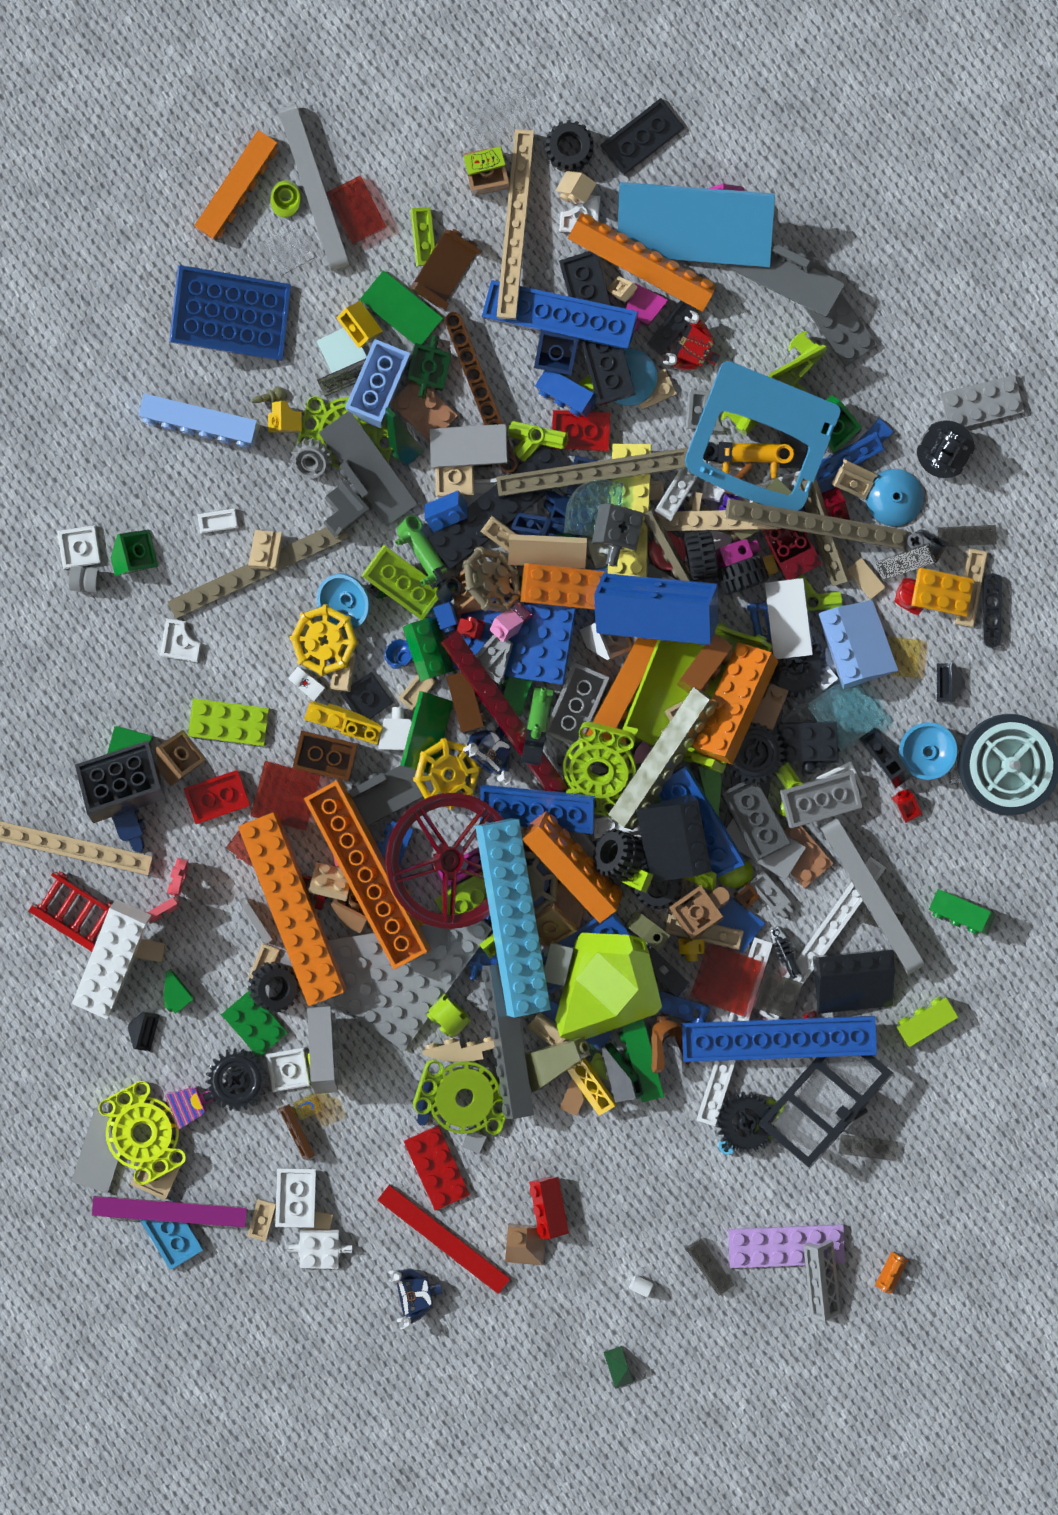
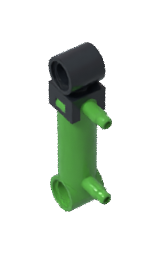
[395,515,462,603]
[521,687,553,766]

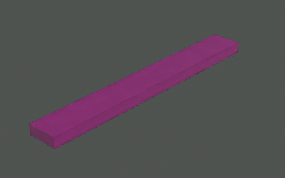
[92,1196,247,1227]

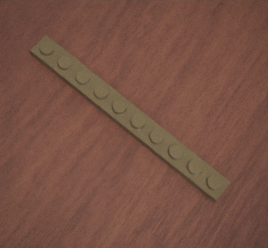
[496,448,688,497]
[725,499,907,549]
[167,527,349,619]

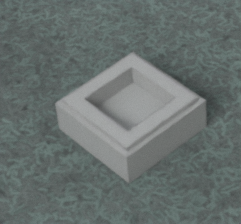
[462,1131,487,1154]

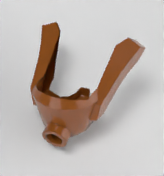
[651,1014,691,1073]

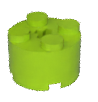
[427,993,472,1038]

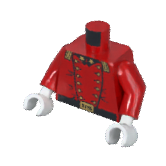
[663,311,720,371]

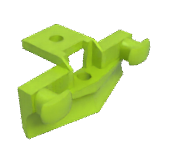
[721,330,828,437]

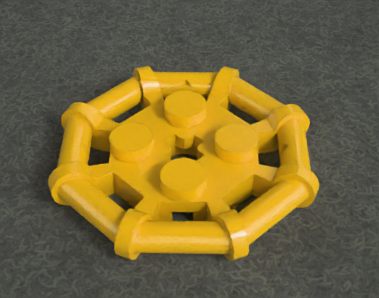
[290,604,359,677]
[413,738,482,810]

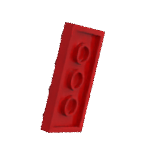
[403,1125,470,1211]

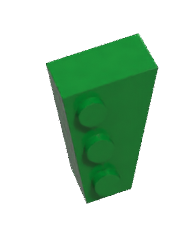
[929,889,996,935]

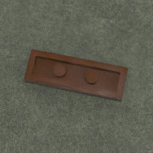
[278,1104,315,1160]

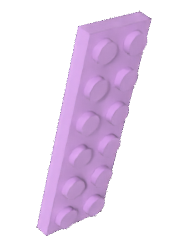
[728,1224,845,1268]

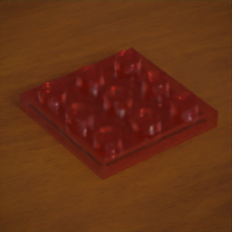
[250,761,321,831]
[690,943,763,1017]

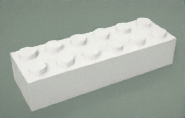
[72,899,151,1019]

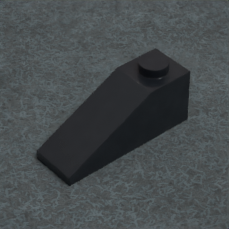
[859,727,911,788]

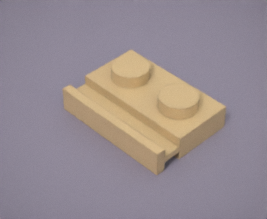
[639,369,677,410]
[832,459,877,500]
[248,530,283,570]

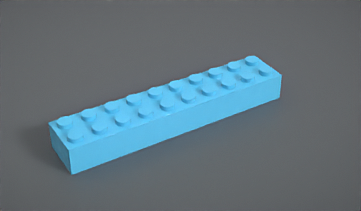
[475,818,551,1018]

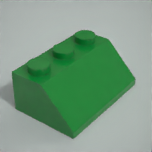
[402,617,455,682]

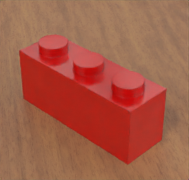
[529,1177,569,1239]

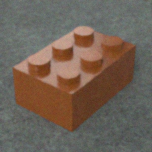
[677,633,733,693]

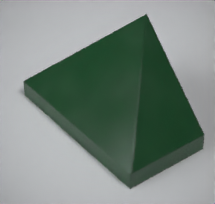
[603,1346,634,1389]

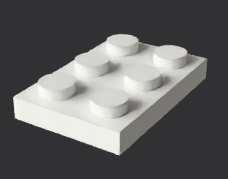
[275,1169,316,1228]

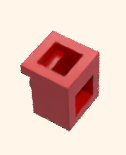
[457,617,486,641]

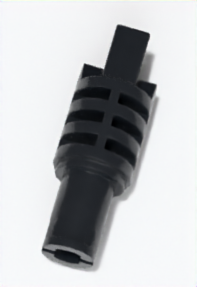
[770,926,802,979]

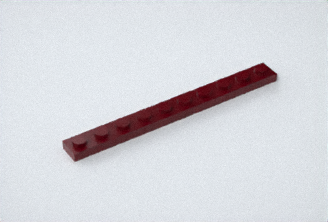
[441,631,568,792]

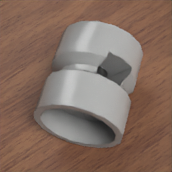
[69,566,100,593]

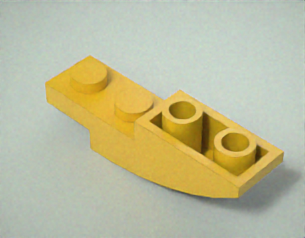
[304,700,383,745]

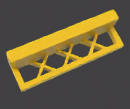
[568,1059,617,1116]

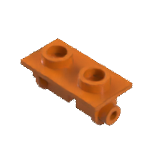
[874,1251,908,1294]

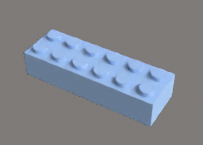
[138,394,260,449]

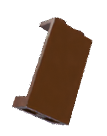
[409,229,482,310]

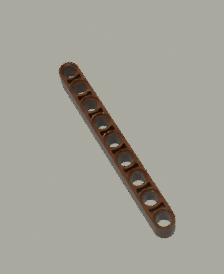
[445,312,518,474]

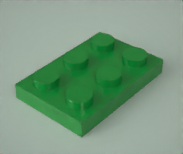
[221,991,288,1058]

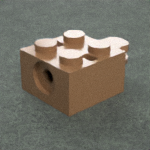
[669,885,729,941]

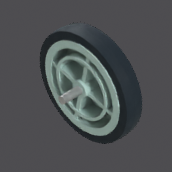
[958,714,1058,816]

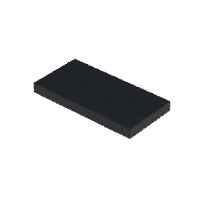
[600,98,684,176]

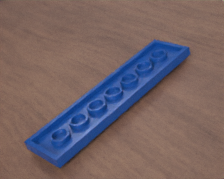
[481,280,639,350]

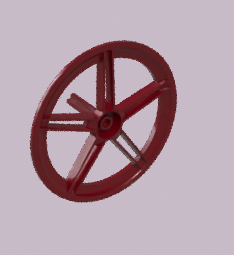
[386,793,504,929]

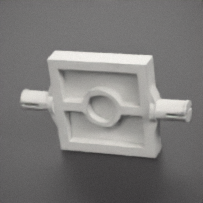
[287,1229,352,1269]

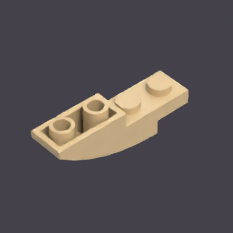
[422,1036,495,1062]

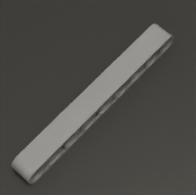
[278,104,350,271]
[820,818,925,975]

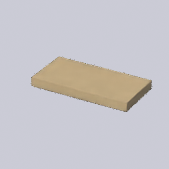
[508,534,587,569]

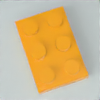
[911,568,974,617]

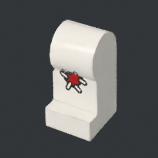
[288,667,326,701]

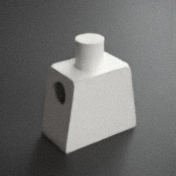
[378,707,412,750]

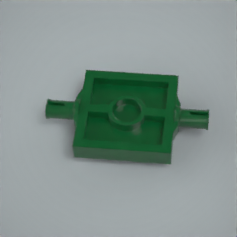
[405,335,452,399]

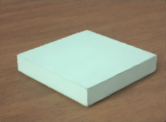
[317,328,367,376]

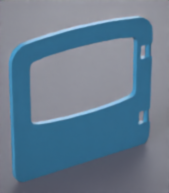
[685,361,840,511]

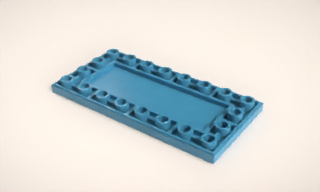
[618,182,775,267]

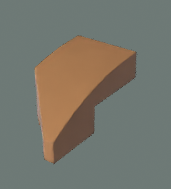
[559,1078,585,1116]

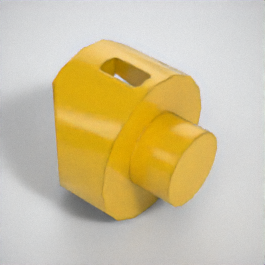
[679,938,705,961]

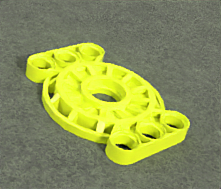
[99,1081,186,1185]

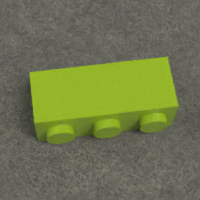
[895,996,958,1047]

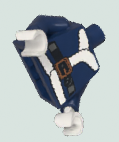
[463,726,513,785]
[388,1268,443,1329]

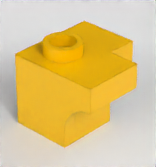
[268,401,302,433]

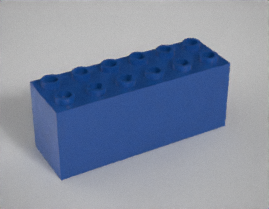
[594,573,718,645]

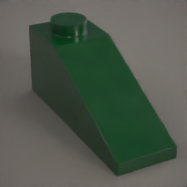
[385,407,424,466]

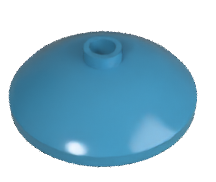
[614,349,658,406]
[866,469,924,526]
[317,573,370,630]
[899,722,957,780]

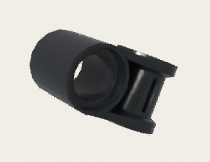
[907,529,947,563]

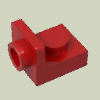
[892,789,922,823]

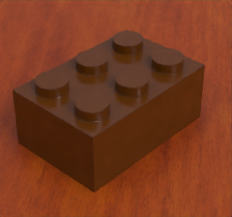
[446,672,487,733]
[292,730,359,781]

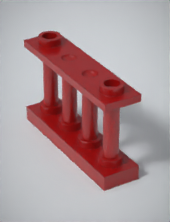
[28,871,112,952]

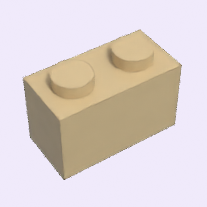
[555,171,597,204]

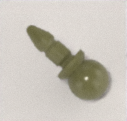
[251,387,287,403]

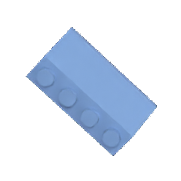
[345,339,410,428]

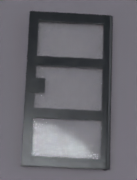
[758,1055,893,1169]

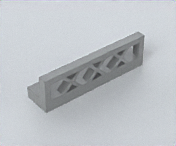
[804,1240,841,1321]

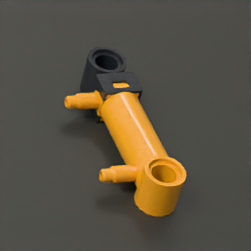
[703,442,795,479]

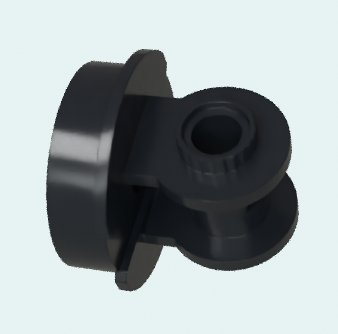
[916,420,975,478]

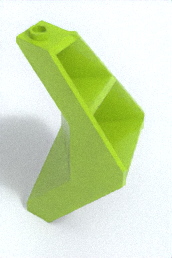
[555,933,662,1040]

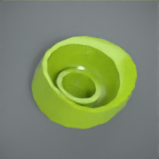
[270,180,301,218]
[718,860,753,888]

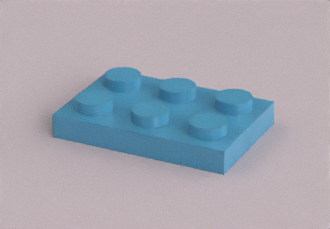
[141,1200,204,1270]

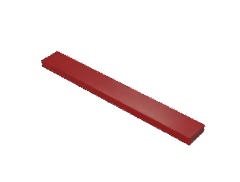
[377,1185,510,1294]

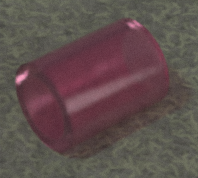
[512,602,532,624]

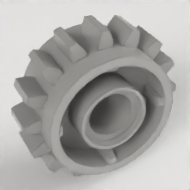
[290,438,333,480]

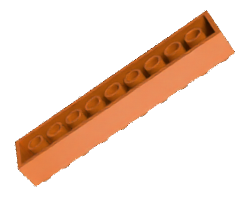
[304,780,432,970]
[238,812,347,1006]

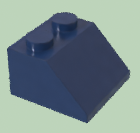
[534,330,579,375]

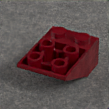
[762,528,822,580]

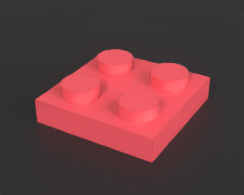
[147,896,181,924]

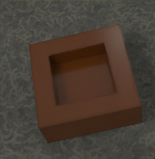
[733,882,760,909]

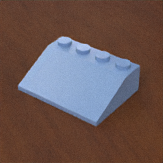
[818,600,898,690]

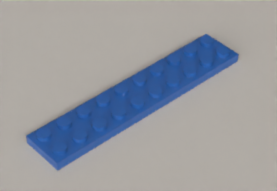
[682,1016,877,1062]

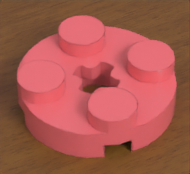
[648,532,686,571]
[167,858,189,897]

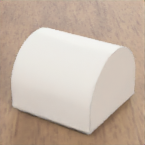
[629,1275,653,1297]

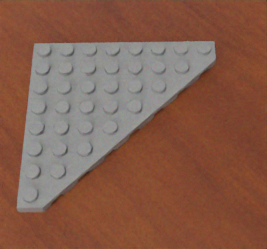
[280,920,493,1051]

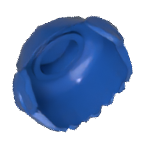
[384,639,413,669]

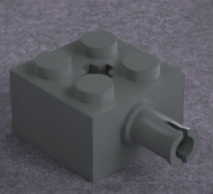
[592,504,644,567]

